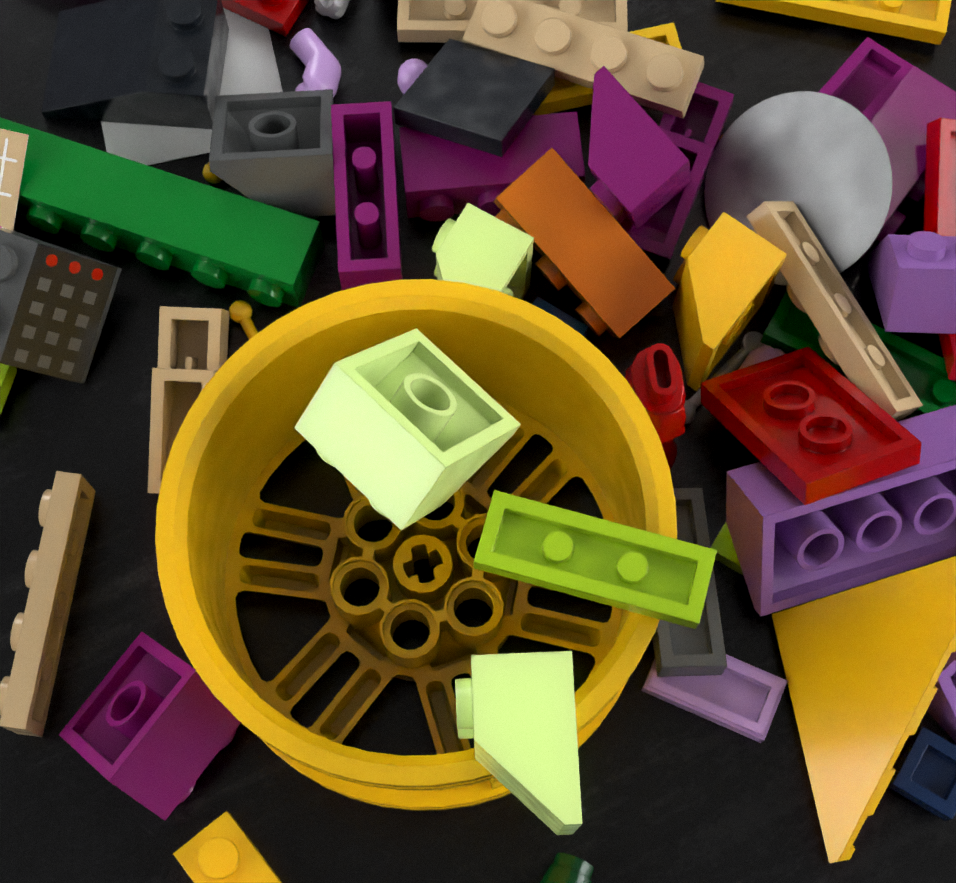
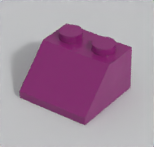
[588,66,692,229]
[59,631,241,821]

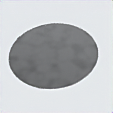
[704,91,892,285]

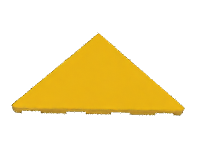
[771,556,956,863]

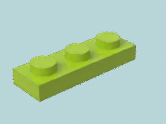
[474,490,717,629]

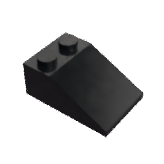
[41,0,229,129]

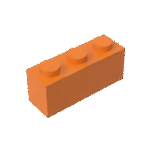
[493,148,676,338]

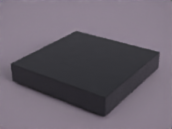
[394,38,555,157]

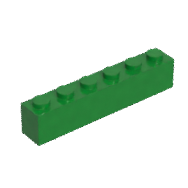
[0,117,325,308]

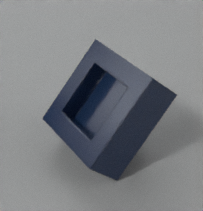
[888,727,956,821]

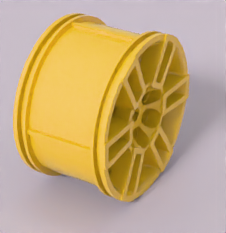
[155,279,677,811]

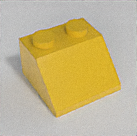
[673,212,787,391]

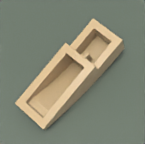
[148,306,229,494]

